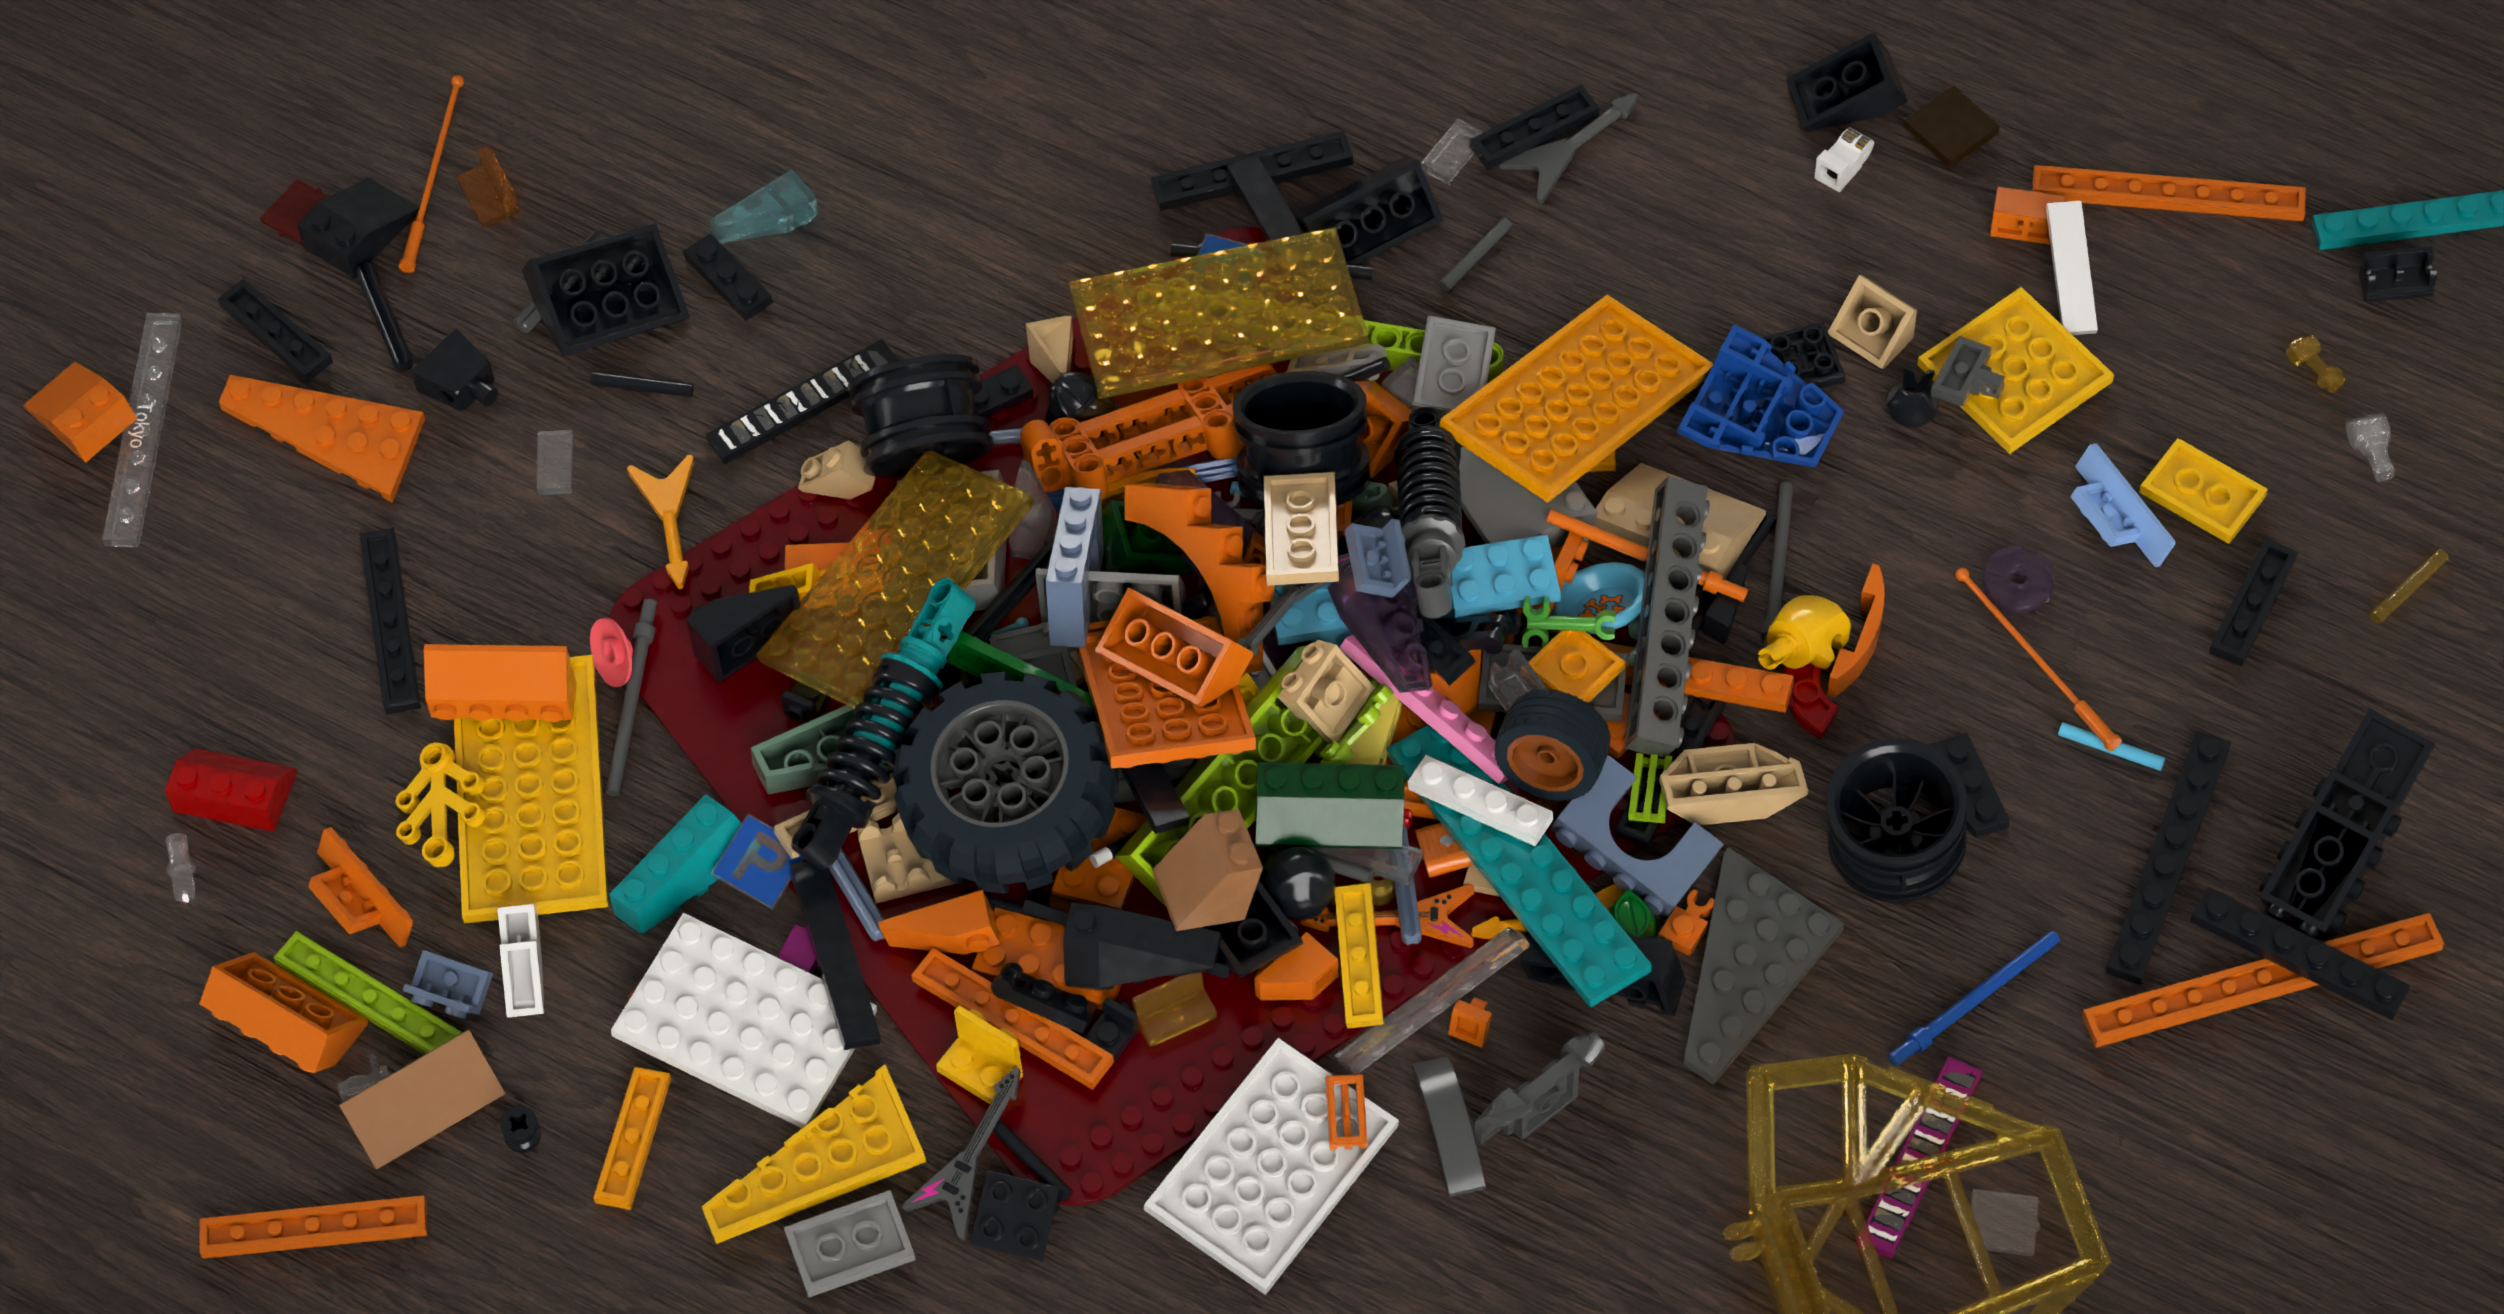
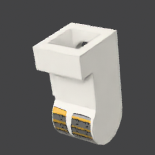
[1815,127,1874,193]

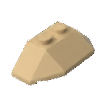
[1659,743,1808,825]

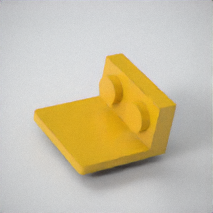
[936,1005,1023,1104]

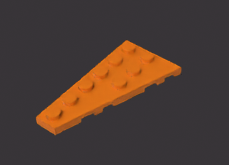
[219,375,425,503]

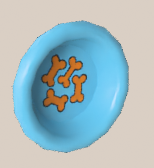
[1551,562,1645,635]

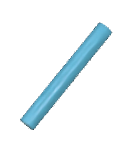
[2058,722,2165,771]

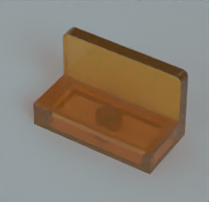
[458,145,520,227]

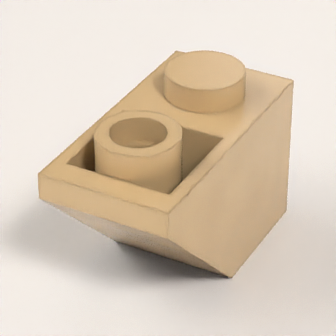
[798,440,875,499]

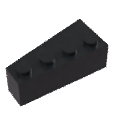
[1520,933,1686,1017]

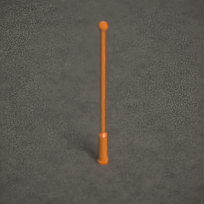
[398,75,464,273]
[1955,568,2122,751]

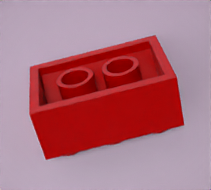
[164,748,297,832]

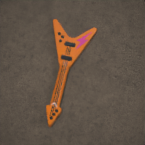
[1300,884,1474,948]

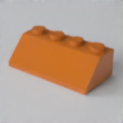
[1095,587,1254,707]
[424,644,577,722]
[199,952,369,1073]

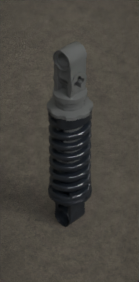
[1394,407,1465,618]

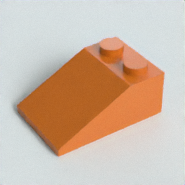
[23,361,138,463]

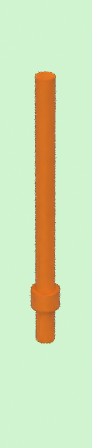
[1546,509,1748,602]

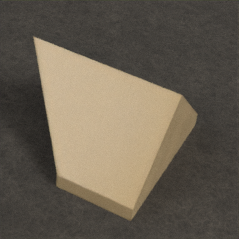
[1026,316,1074,383]

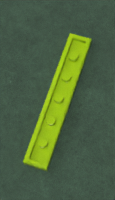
[273,931,462,1055]

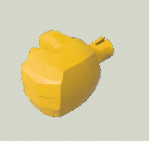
[1758,595,1851,670]

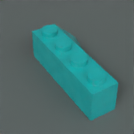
[609,794,761,934]

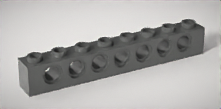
[1624,476,1710,759]

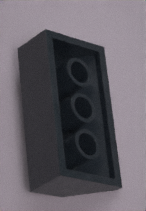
[1293,157,1444,278]

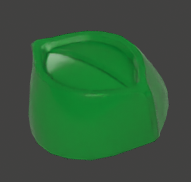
[1607,890,1656,938]

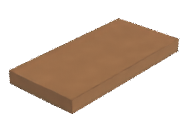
[338,1030,506,1170]

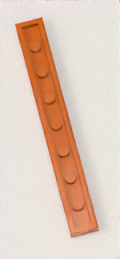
[2032,165,2306,221]

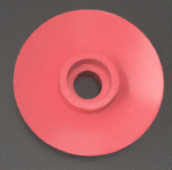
[590,617,633,687]

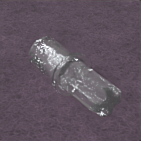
[165,833,196,903]

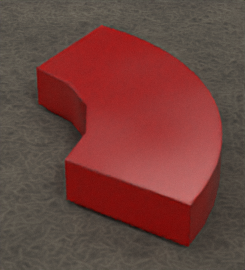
[1784,662,1839,739]

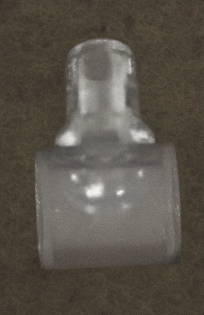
[2346,413,2396,482]

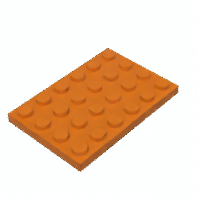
[1076,617,1256,769]

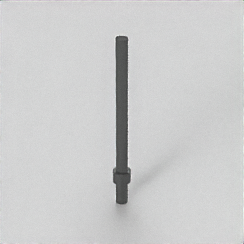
[1761,482,1794,648]
[606,599,657,796]

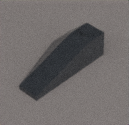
[1063,902,1222,991]

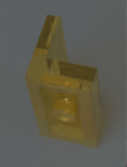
[1132,972,1217,1048]

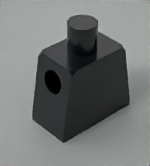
[411,329,498,411]

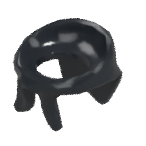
[1886,366,1939,427]

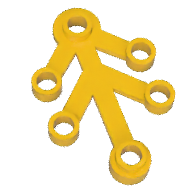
[395,742,486,867]

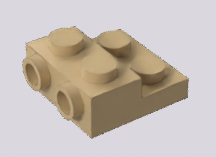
[1278,640,1375,743]

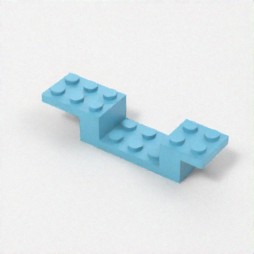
[1270,535,1561,658]

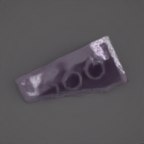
[1327,565,1432,693]

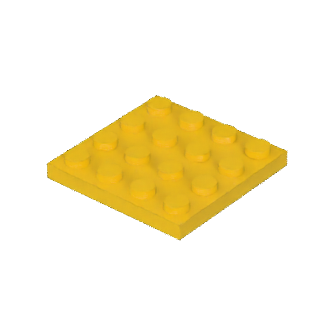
[1917,287,2114,454]

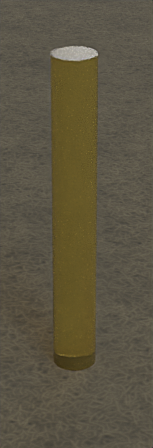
[2370,549,2449,624]

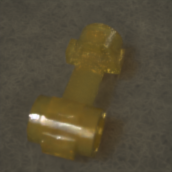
[2286,335,2345,393]

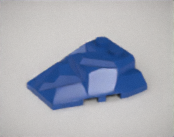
[1677,324,1844,468]

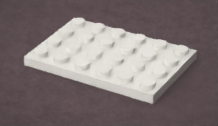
[611,913,877,1128]
[1144,1038,1399,1295]

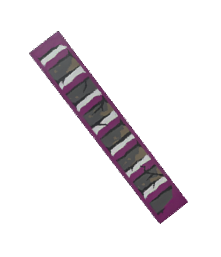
[1857,1056,1983,1259]

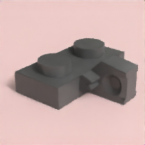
[1931,336,2005,407]

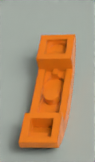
[1827,563,1885,697]

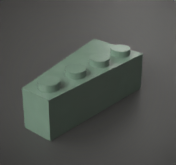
[751,698,909,795]

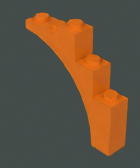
[1124,483,1275,673]

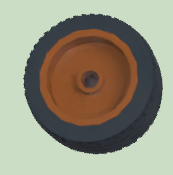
[1494,689,1611,801]

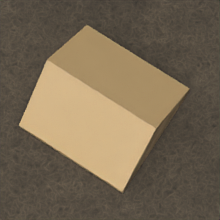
[1828,275,1917,369]

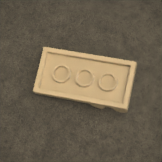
[1264,472,1339,586]
[858,809,999,904]

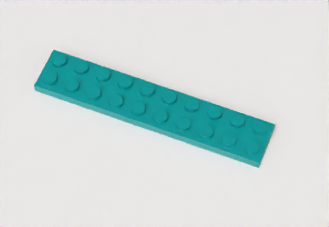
[1387,725,1652,1008]

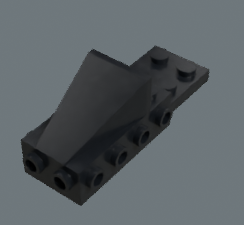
[2258,709,2436,939]

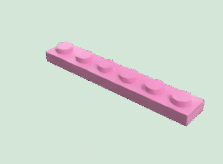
[1340,630,1508,784]

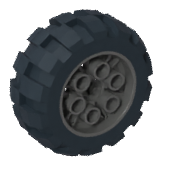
[893,671,1119,893]

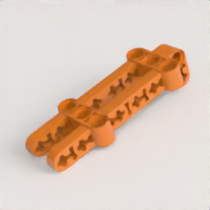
[1020,361,1277,497]

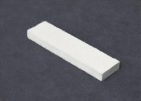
[2046,201,2098,335]

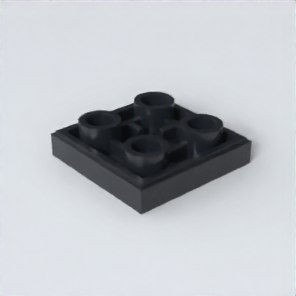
[1761,322,1845,389]

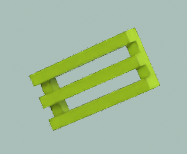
[1628,753,1673,824]

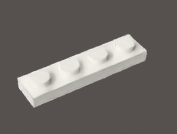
[1408,755,1553,846]

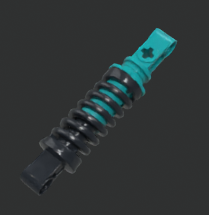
[791,578,976,870]

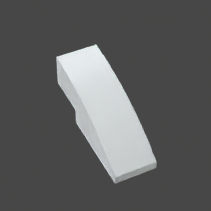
[497,904,544,1018]

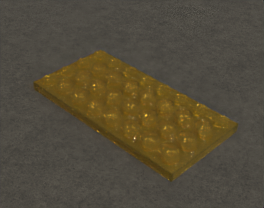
[1069,227,1368,399]
[756,451,1035,708]

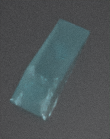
[709,169,818,244]

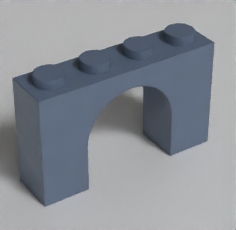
[1046,487,1104,647]
[1550,755,1724,919]

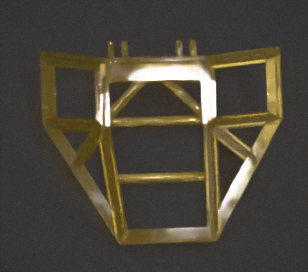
[1723,1053,2112,1314]

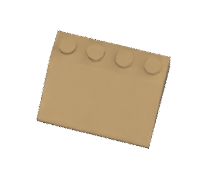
[1593,463,1766,579]

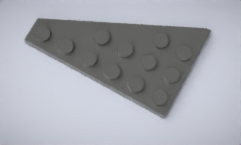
[1683,847,1844,1085]

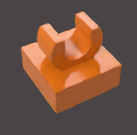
[1448,997,1492,1048]

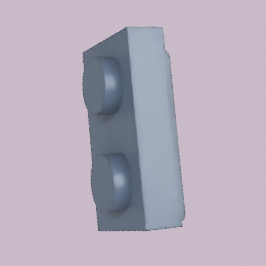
[1344,519,1411,598]
[402,950,493,1019]

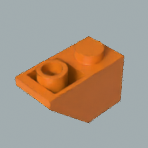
[1254,932,1339,1000]

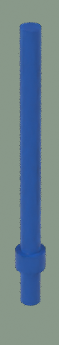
[1887,930,2060,1067]

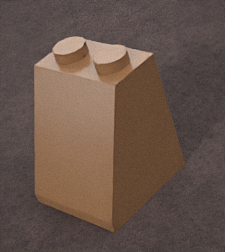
[1152,809,1263,931]

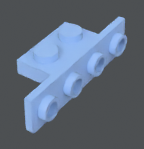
[2070,443,2175,567]

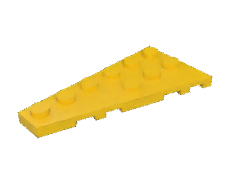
[701,1064,926,1244]

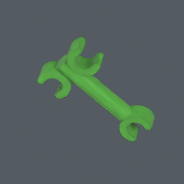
[1522,596,1616,648]

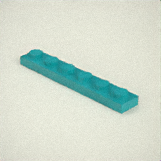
[2311,190,2504,250]

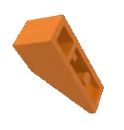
[878,890,1000,955]

